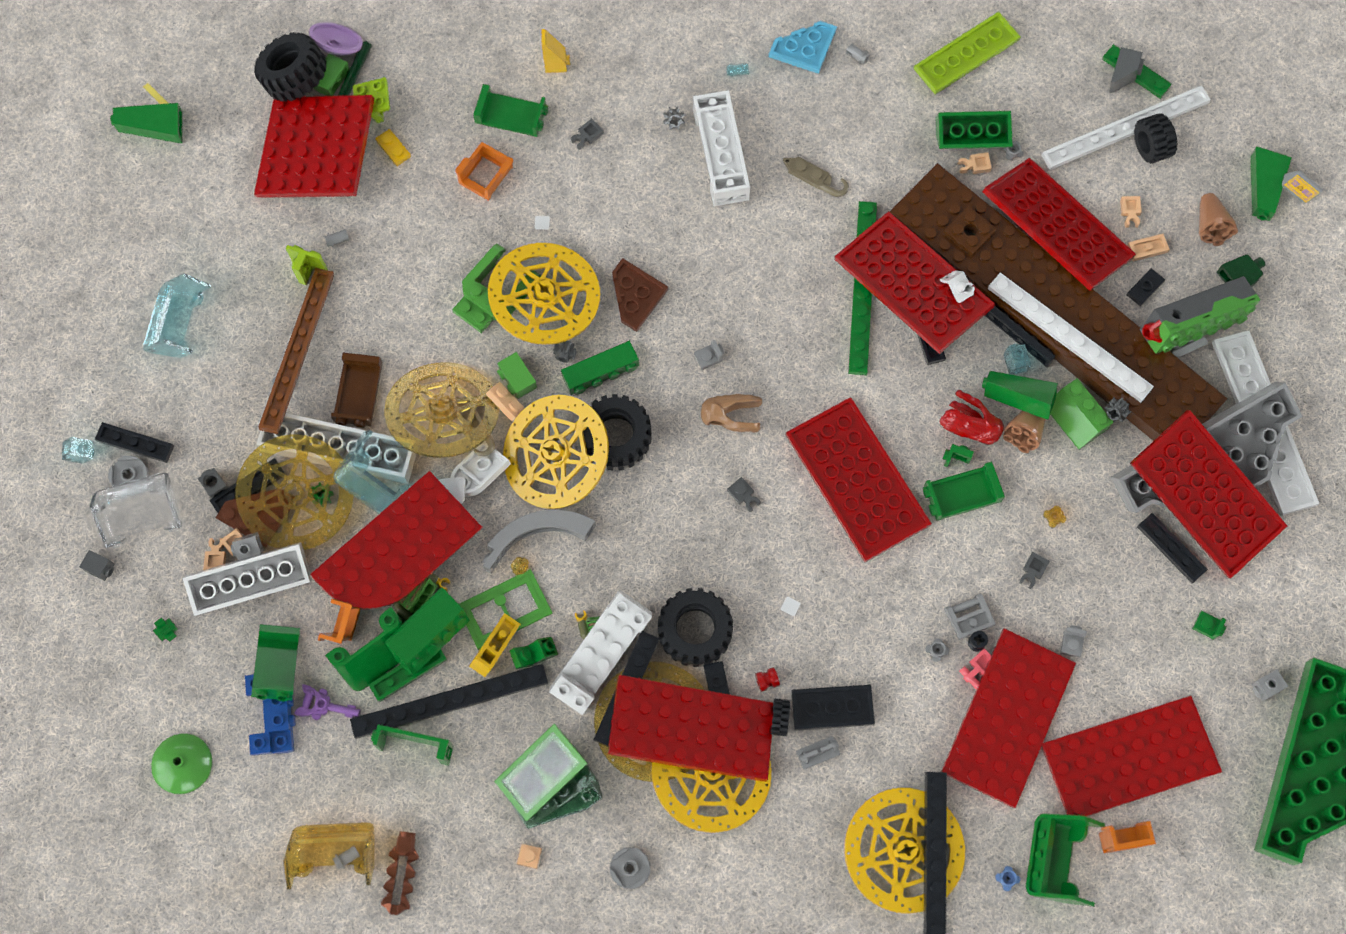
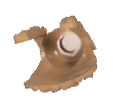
[701,394,762,432]

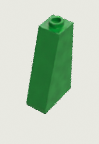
[110,103,183,143]
[1250,146,1292,221]
[982,371,1058,420]

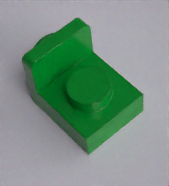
[1192,610,1227,640]

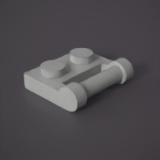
[944,593,996,640]

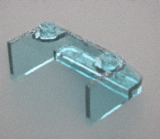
[143,273,211,358]
[333,430,424,514]

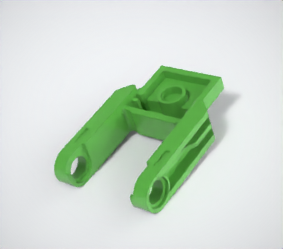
[452,243,541,334]

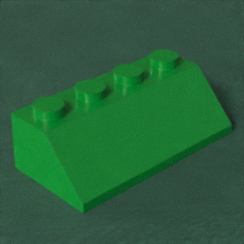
[935,111,1012,149]
[385,587,470,676]

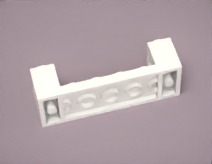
[693,90,750,207]
[549,589,652,715]

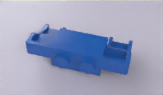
[245,674,296,756]

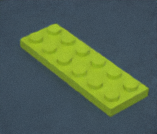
[914,11,1021,95]

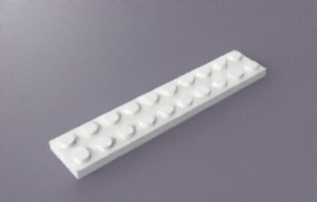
[1212,331,1319,516]

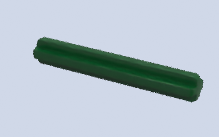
[337,41,372,96]

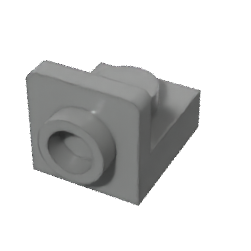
[694,340,724,370]
[1060,625,1087,658]

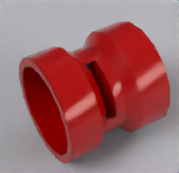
[755,667,780,692]

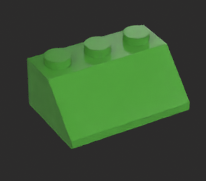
[1050,378,1113,450]

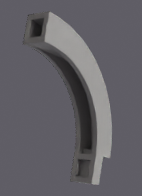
[483,510,596,574]

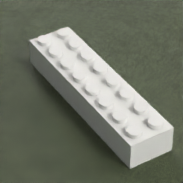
[256,413,418,484]

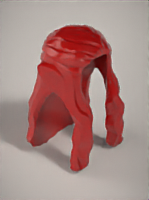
[939,390,1004,445]

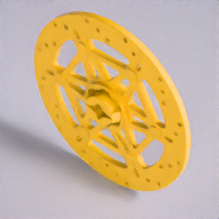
[488,243,600,345]
[503,395,609,509]
[651,762,772,833]
[844,788,965,913]

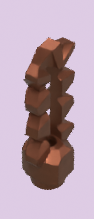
[381,831,419,915]

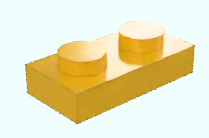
[375,128,411,167]

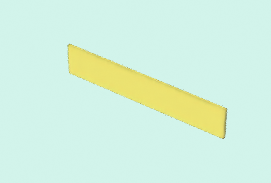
[143,83,168,104]

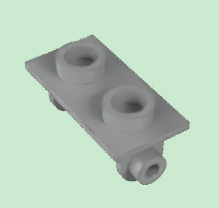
[796,736,841,770]

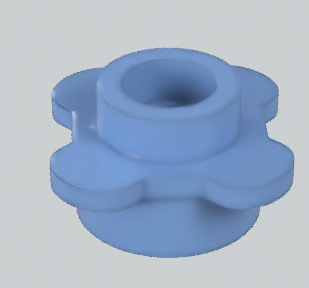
[995,866,1020,891]

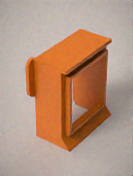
[455,142,514,201]
[318,599,361,644]
[1099,821,1156,853]

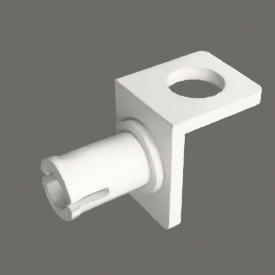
[940,270,974,303]

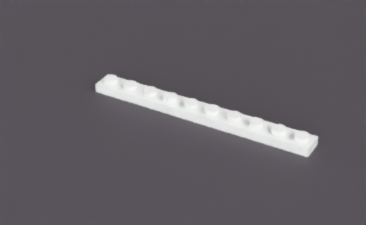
[1041,85,1210,170]
[988,273,1154,403]

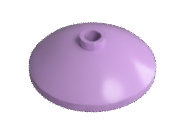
[309,22,363,55]

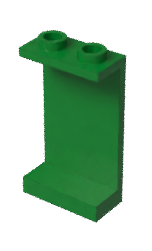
[473,84,549,137]
[251,624,300,702]
[371,725,454,766]

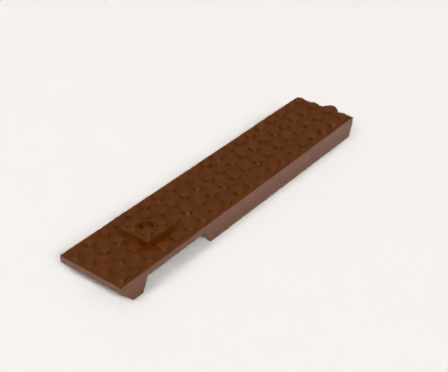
[889,163,1228,441]

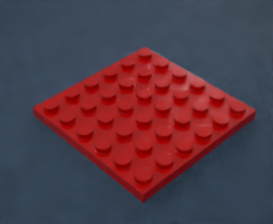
[254,95,375,198]

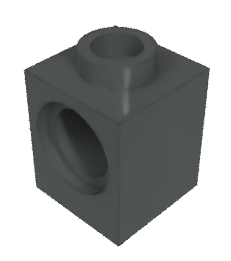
[197,468,228,499]
[79,550,115,581]

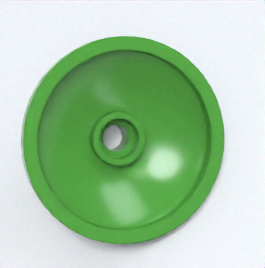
[151,734,212,794]

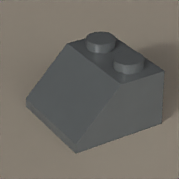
[1109,47,1145,93]

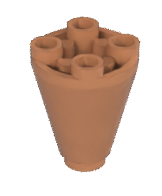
[1199,193,1238,246]
[1003,411,1046,453]

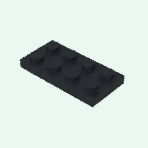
[791,684,875,731]

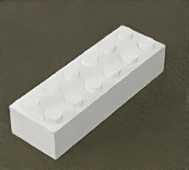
[183,542,312,616]

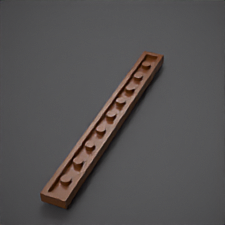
[258,268,334,434]

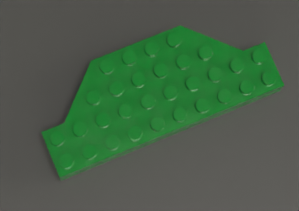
[1254,657,1346,866]

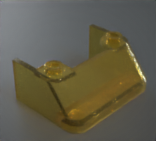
[283,822,375,889]

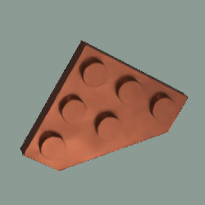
[612,258,668,332]
[215,488,297,548]

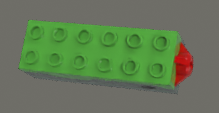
[1140,276,1260,354]

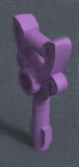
[294,684,361,720]

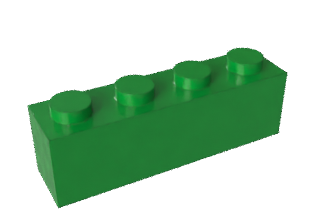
[561,340,639,395]

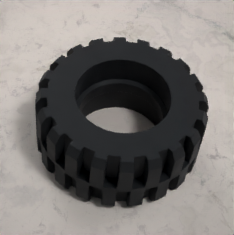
[254,32,327,102]
[583,394,652,471]
[658,588,733,667]

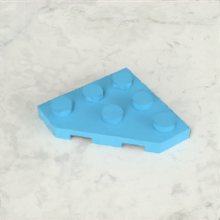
[769,21,837,74]

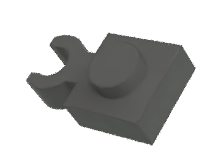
[571,118,604,150]
[727,477,760,512]
[1019,552,1050,589]

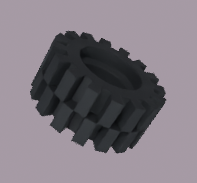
[771,698,791,736]

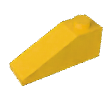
[541,29,570,73]
[469,613,520,677]

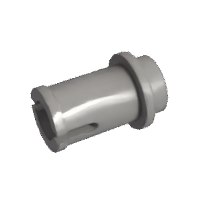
[846,44,870,64]
[324,229,349,247]
[333,845,361,869]

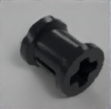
[968,631,988,652]

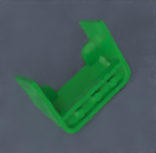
[1026,814,1105,907]

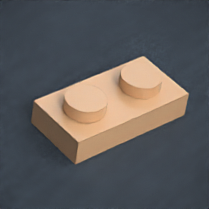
[1127,234,1170,262]
[486,381,524,421]

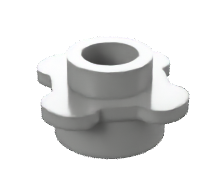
[1003,141,1023,160]
[925,638,949,662]

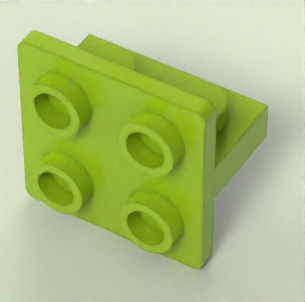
[353,77,390,123]
[285,245,328,285]

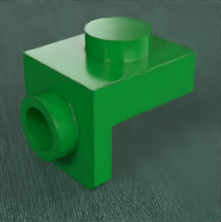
[942,444,974,467]

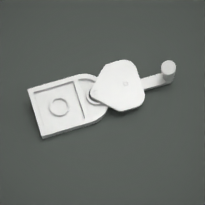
[439,440,511,504]

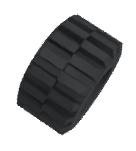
[1134,113,1178,164]

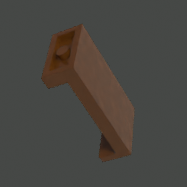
[331,352,383,428]

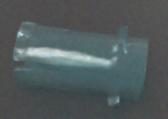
[726,63,749,77]

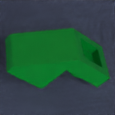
[509,637,559,669]

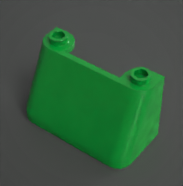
[325,607,403,691]

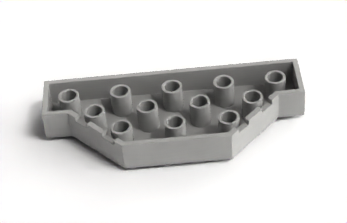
[1111,382,1303,513]

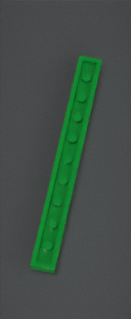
[848,201,877,376]

